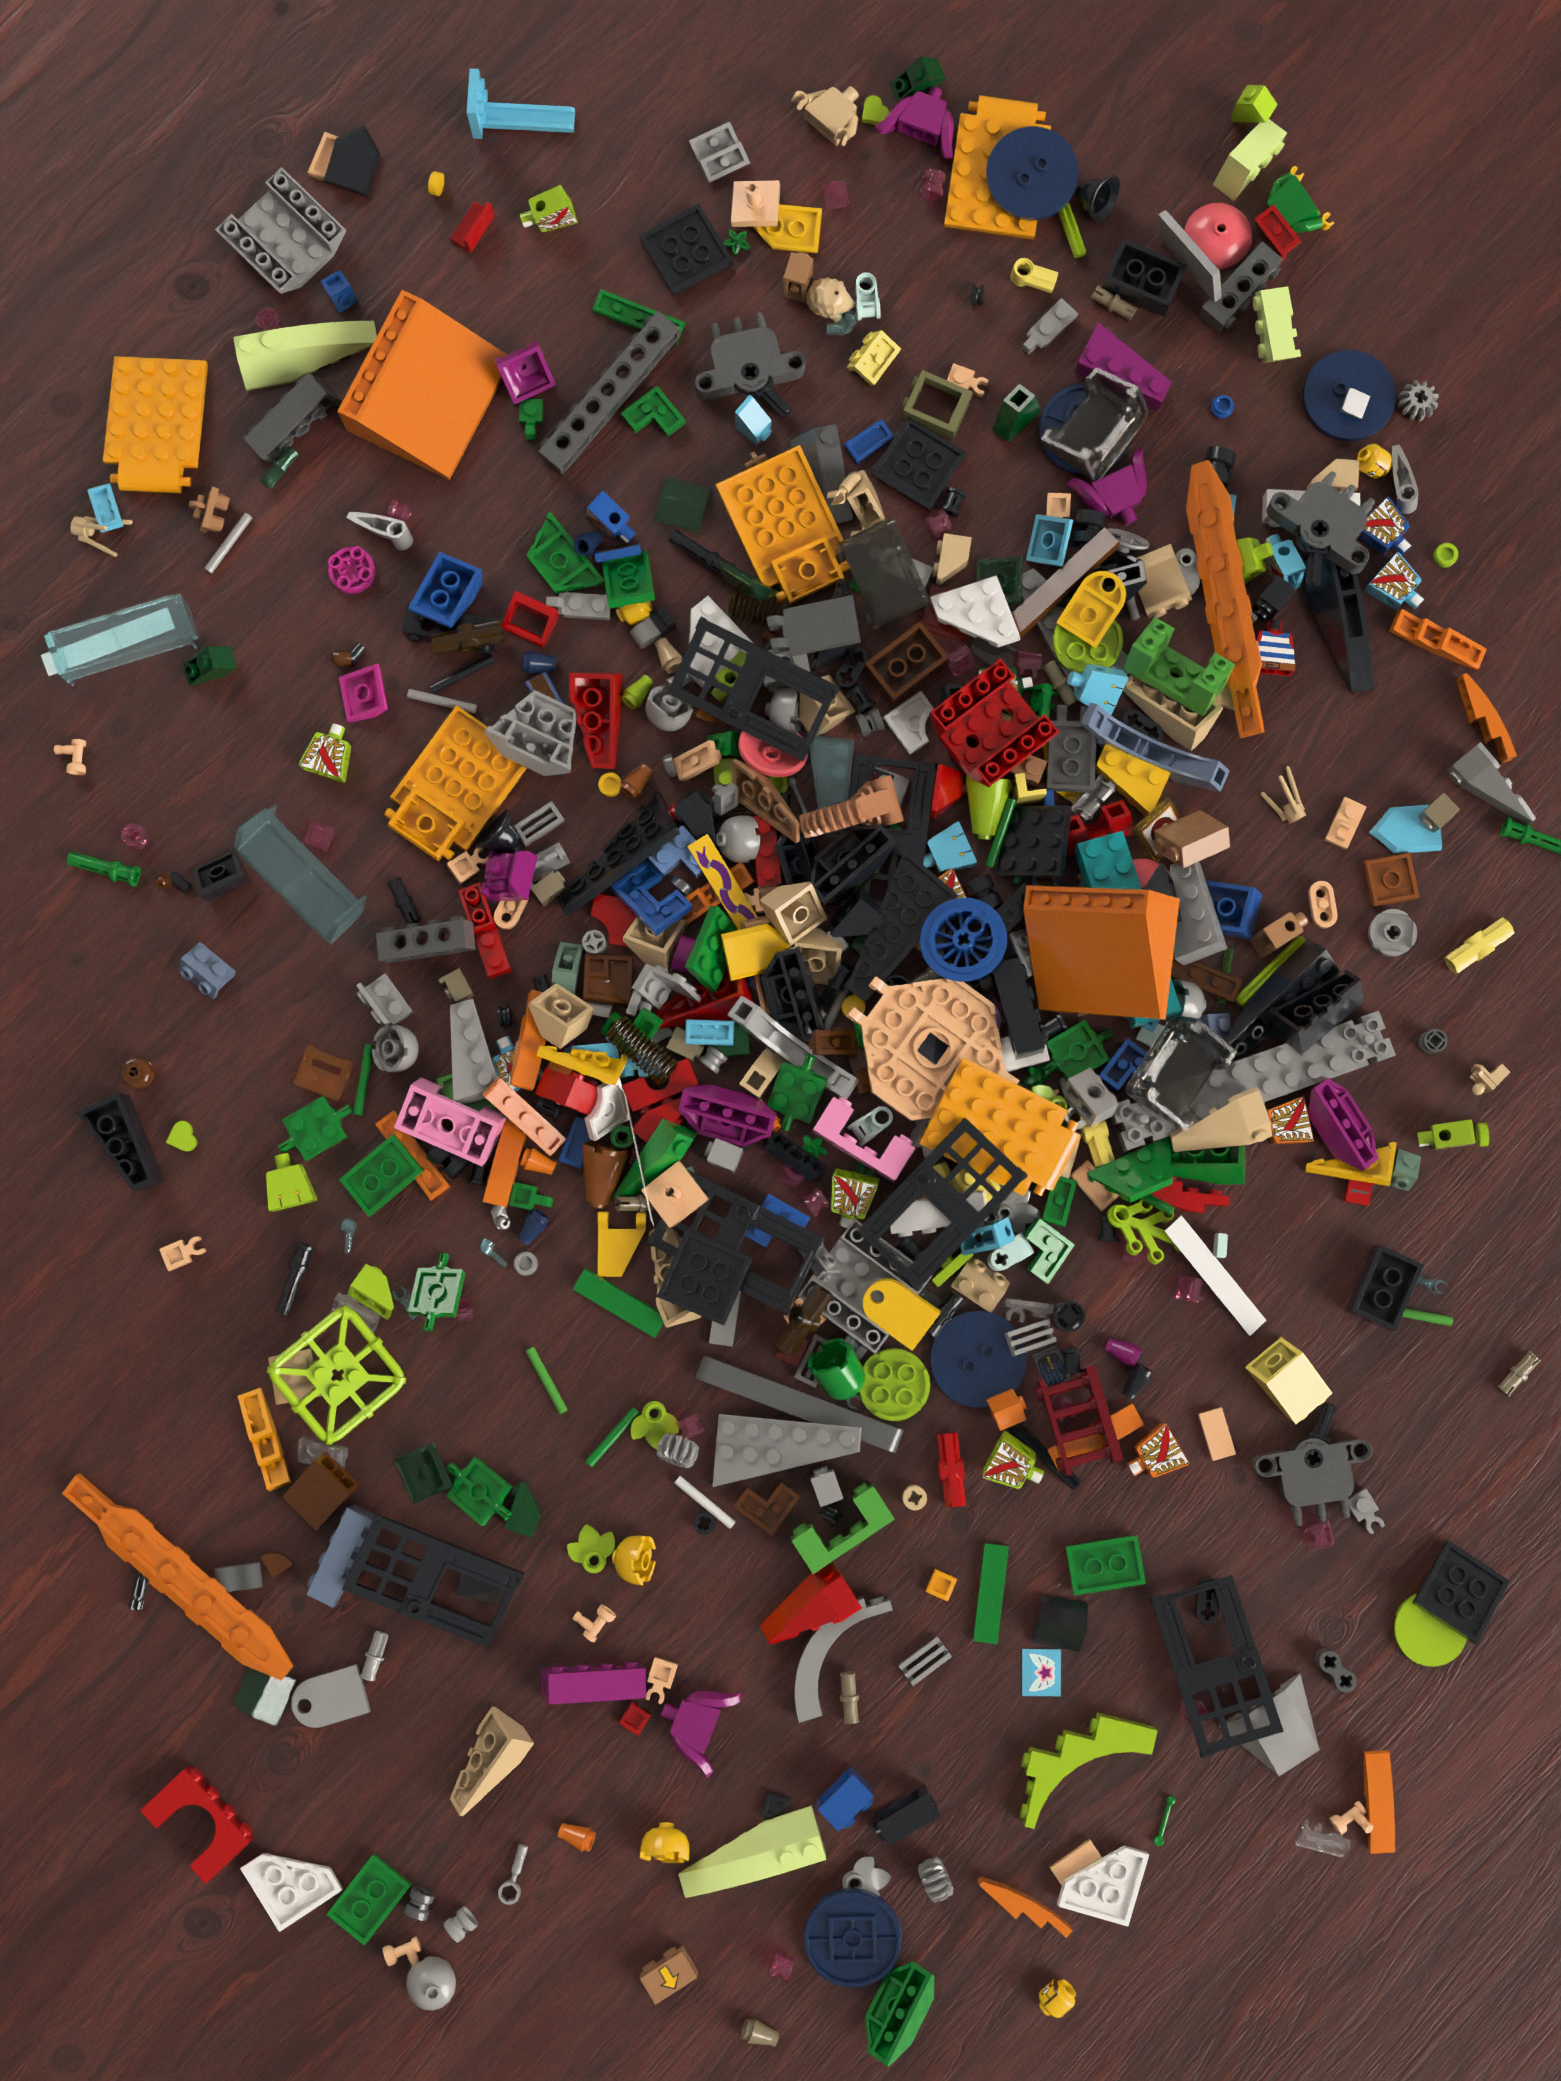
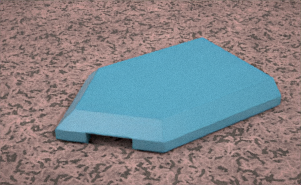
[1369,805,1442,854]

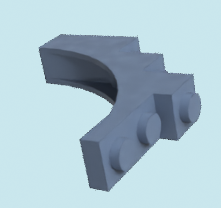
[1081,703,1230,792]

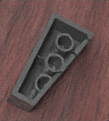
[244,373,342,463]

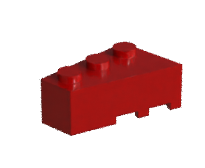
[535,1067,600,1116]

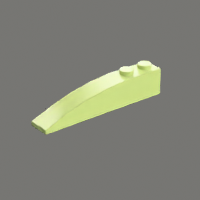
[233,321,377,391]
[678,1805,826,1898]

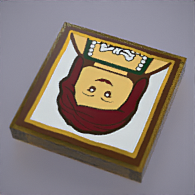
[1133,798,1182,862]

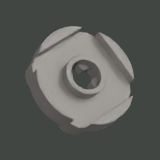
[1368,909,1417,957]

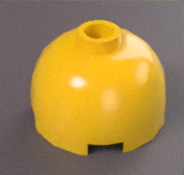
[612,1535,656,1585]
[640,1822,689,1863]

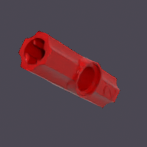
[937,1432,966,1508]

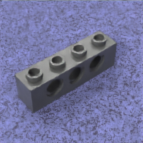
[1198,241,1283,334]
[376,916,475,963]

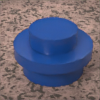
[1211,395,1234,419]

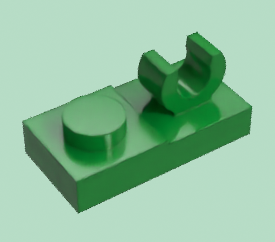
[1029,683,1058,718]
[1042,1176,1077,1227]

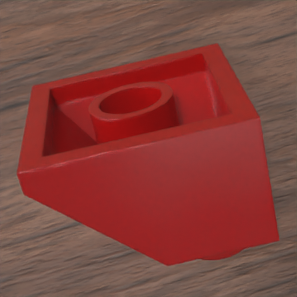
[929,764,967,820]

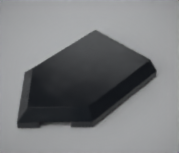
[323,125,380,197]

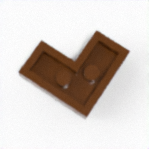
[733,1482,801,1536]

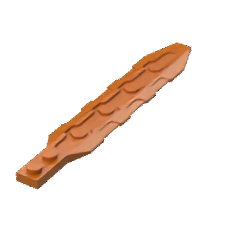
[1186,460,1265,738]
[62,1473,293,1681]

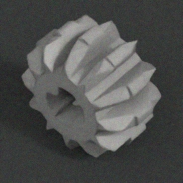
[1398,380,1439,421]
[656,1433,699,1468]
[918,1857,954,1903]

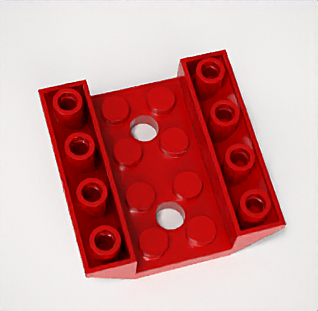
[929,658,1060,788]

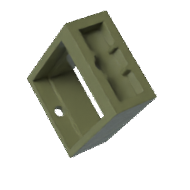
[901,370,973,441]

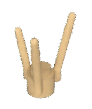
[71,516,133,557]
[1261,766,1306,824]

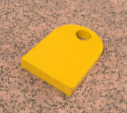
[1056,571,1126,648]
[863,1278,941,1351]

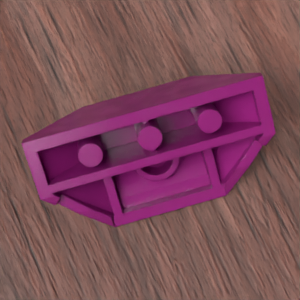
[1308,1078,1379,1171]
[678,1084,777,1147]

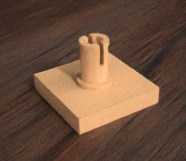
[731,181,780,227]
[641,1161,709,1229]

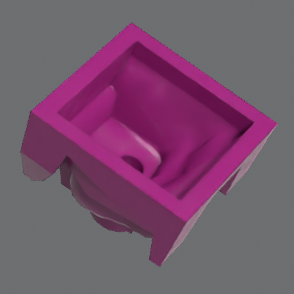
[494,341,556,404]
[480,851,538,901]

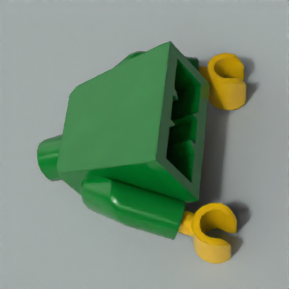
[1267,166,1334,233]

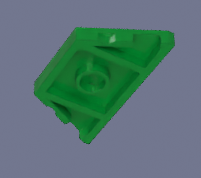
[526,512,605,594]
[1087,1137,1173,1203]

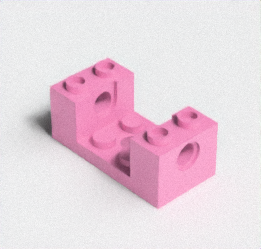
[394,1077,507,1166]
[812,1096,915,1183]

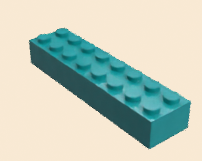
[1073,831,1181,1029]

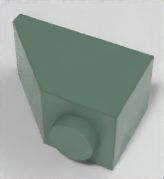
[551,942,583,995]

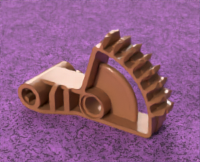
[798,775,904,838]

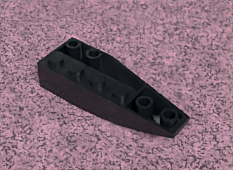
[1303,557,1374,694]
[1222,938,1341,1062]

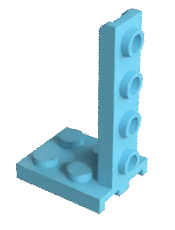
[467,68,575,139]

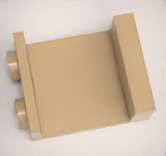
[1137,544,1192,618]

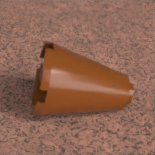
[582,1141,630,1208]

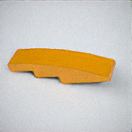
[238,1388,292,1492]

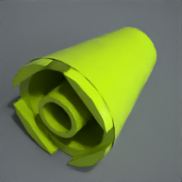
[966,776,1013,840]

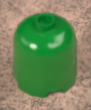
[807,1338,866,1400]

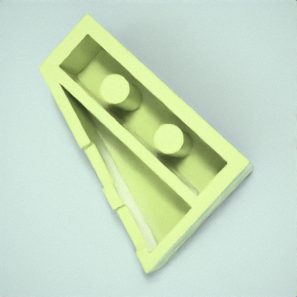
[1213,119,1287,201]
[1253,286,1301,363]

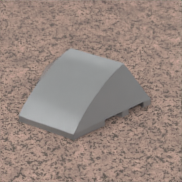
[484,690,577,776]
[1218,1673,1320,1776]

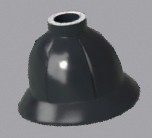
[1076,175,1120,223]
[476,809,521,854]

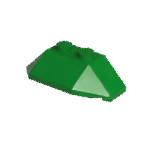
[865,1961,934,2067]

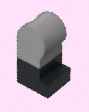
[630,605,676,649]

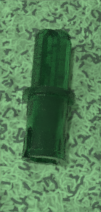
[260,446,299,489]

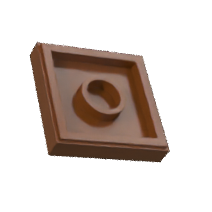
[1362,852,1420,908]

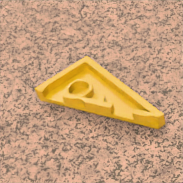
[536,1046,628,1086]
[1306,1142,1397,1186]

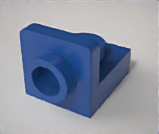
[320,270,358,312]

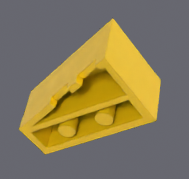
[1095,744,1171,820]

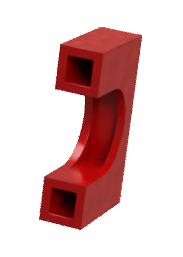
[140,1765,255,1884]

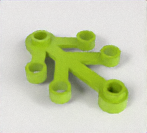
[1107,1200,1182,1264]

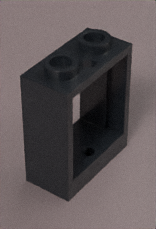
[873,1785,940,1846]

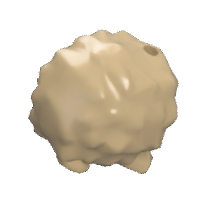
[806,277,855,323]

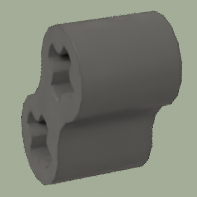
[214,1562,263,1592]
[1314,1648,1357,1693]

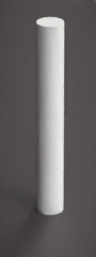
[674,1476,736,1529]

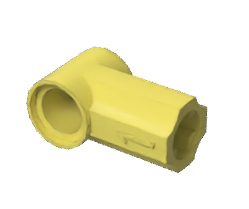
[1010,258,1058,293]

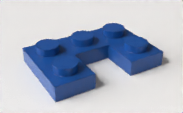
[611,859,693,936]

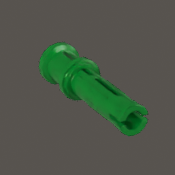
[1500,817,1561,855]
[67,851,141,887]

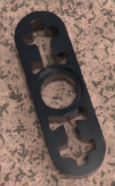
[763,1131,826,1182]

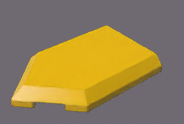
[754,204,822,254]
[720,924,792,981]

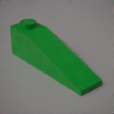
[613,1119,697,1200]
[1170,1143,1246,1185]

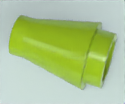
[621,675,654,710]

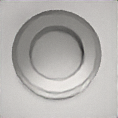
[514,1252,538,1276]

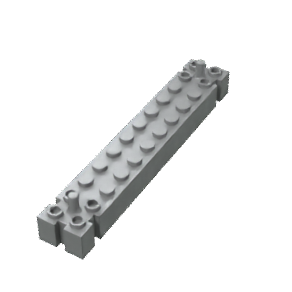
[1111,1011,1396,1152]

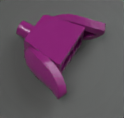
[874,86,954,159]
[1066,448,1147,526]
[661,1691,741,1778]

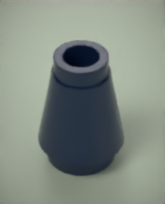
[574,530,603,556]
[522,650,556,674]
[517,1208,550,1245]

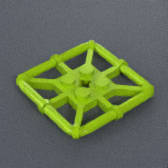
[267,1305,406,1445]

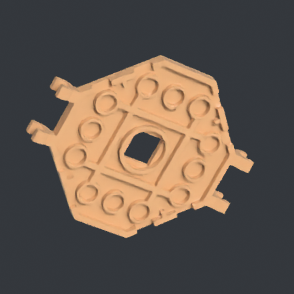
[846,977,1019,1121]

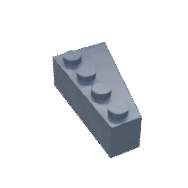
[306,1504,375,1608]

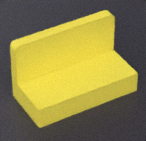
[1012,773,1047,806]

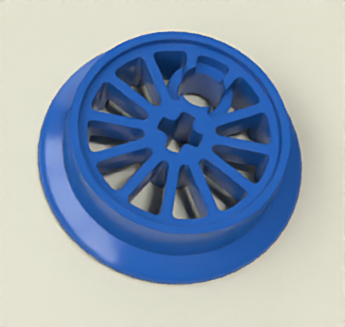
[920,898,1007,982]

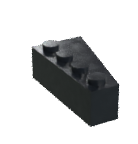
[991,957,1048,1060]
[1269,970,1364,1054]
[76,1093,164,1191]

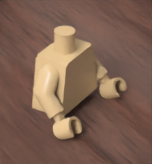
[791,86,859,146]
[827,470,885,544]

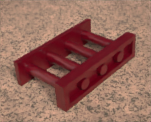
[1035,1365,1124,1476]

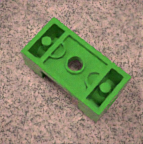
[1123,617,1235,717]
[791,1482,895,1574]

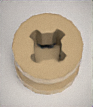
[902,1485,927,1510]

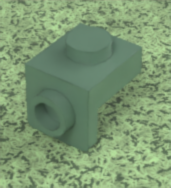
[1390,1149,1421,1191]

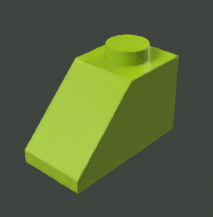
[1230,85,1278,123]
[347,1264,394,1320]

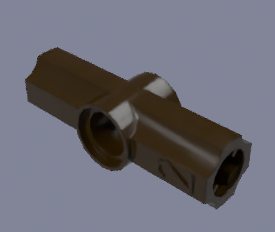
[431,620,505,656]
[776,1284,833,1356]

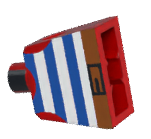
[1255,620,1295,677]

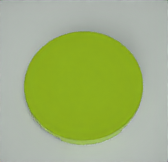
[1052,620,1123,674]
[859,1348,930,1421]
[1394,1594,1467,1667]

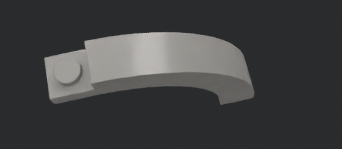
[728,995,859,1100]
[795,1596,893,1723]

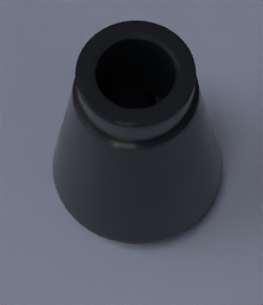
[1122,1363,1153,1400]

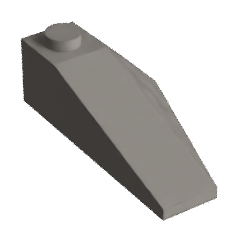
[1447,742,1536,825]

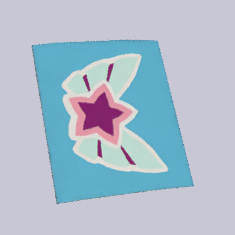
[1022,1649,1061,1696]

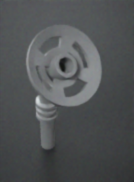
[1107,528,1150,621]

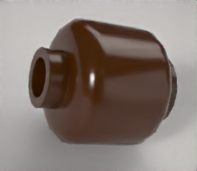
[120,1057,155,1089]

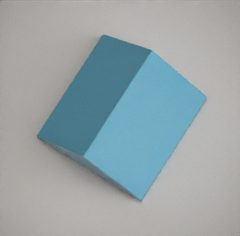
[1026,514,1073,568]

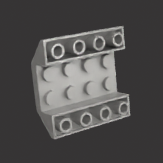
[215,167,346,294]
[798,1219,932,1354]

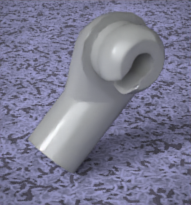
[491,1198,510,1230]

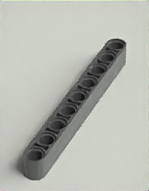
[695,1355,904,1453]

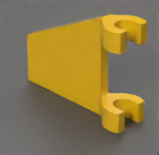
[598,1211,647,1277]

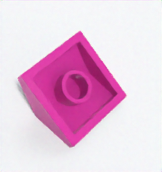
[339,664,388,722]

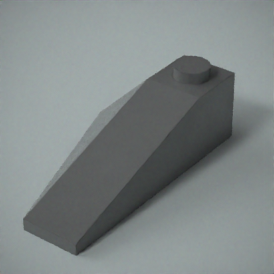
[790,424,853,524]

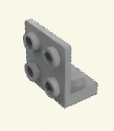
[632,964,702,1010]
[356,973,413,1026]

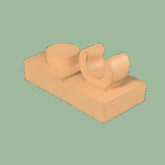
[673,740,722,781]
[1324,797,1366,850]

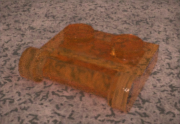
[293,1044,354,1101]

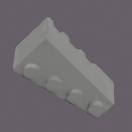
[1170,862,1227,966]
[450,999,497,1105]

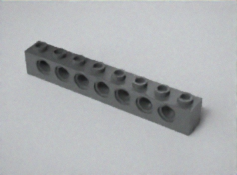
[538,311,681,475]

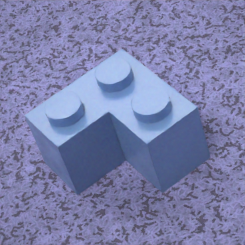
[648,825,704,880]

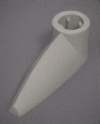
[1392,445,1418,514]
[347,512,413,550]

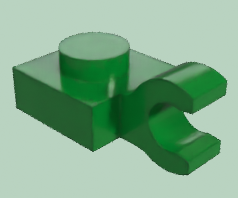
[519,399,543,440]
[509,1182,554,1211]

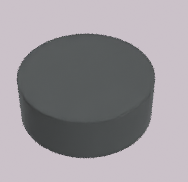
[662,753,678,778]
[669,876,693,897]

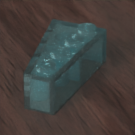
[809,736,854,837]

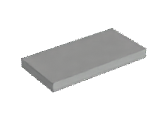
[1158,210,1222,302]

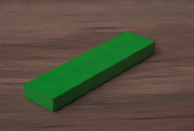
[592,289,686,346]
[573,1268,664,1338]
[973,1543,1009,1644]

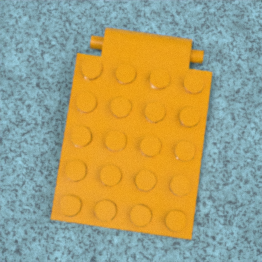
[944,95,1051,239]
[103,356,208,493]
[715,445,850,605]
[384,705,527,861]
[919,1057,1081,1196]

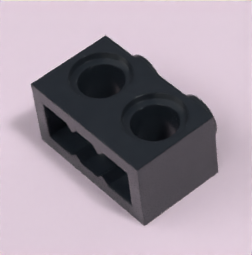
[1252,575,1296,622]

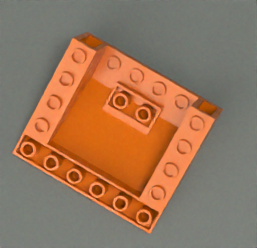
[337,290,507,480]
[1023,885,1180,1020]

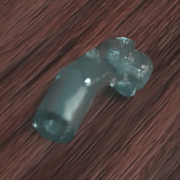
[827,310,858,335]

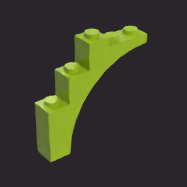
[1020,1712,1157,1829]

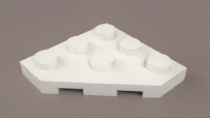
[930,576,1020,648]
[688,596,753,688]
[1057,1845,1149,1926]
[240,1853,343,1932]

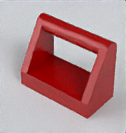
[502,591,560,648]

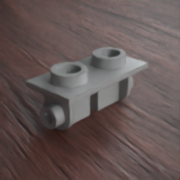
[1071,774,1116,824]
[532,843,570,883]
[1007,929,1034,979]
[798,1243,841,1282]

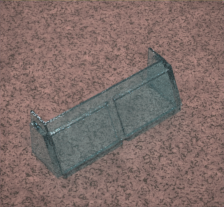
[44,594,199,686]
[233,805,367,944]

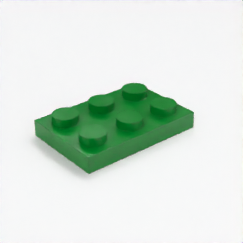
[602,550,655,608]
[685,906,738,992]
[339,1134,424,1217]
[1065,1535,1146,1596]
[326,1853,412,1946]

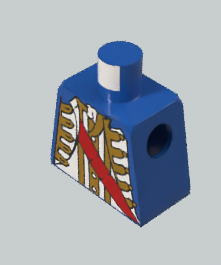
[585,490,636,543]
[1358,497,1412,555]

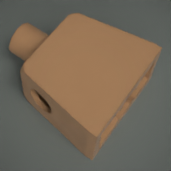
[1249,912,1308,959]

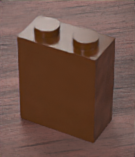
[282,1452,360,1531]

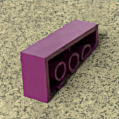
[1075,322,1172,412]
[541,1661,646,1705]

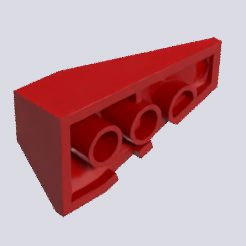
[569,672,623,769]
[655,967,753,1029]
[759,1561,862,1645]

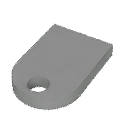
[292,1664,371,1728]

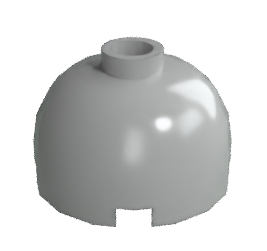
[645,685,693,731]
[765,687,802,735]
[716,816,760,863]
[1165,979,1206,1027]
[372,1025,419,1072]
[406,1956,456,2011]

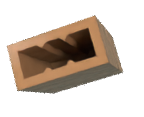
[1154,810,1230,868]

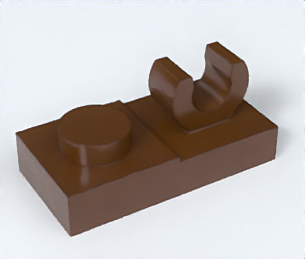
[809,1030,857,1055]

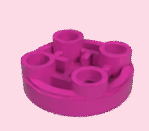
[328,546,376,594]

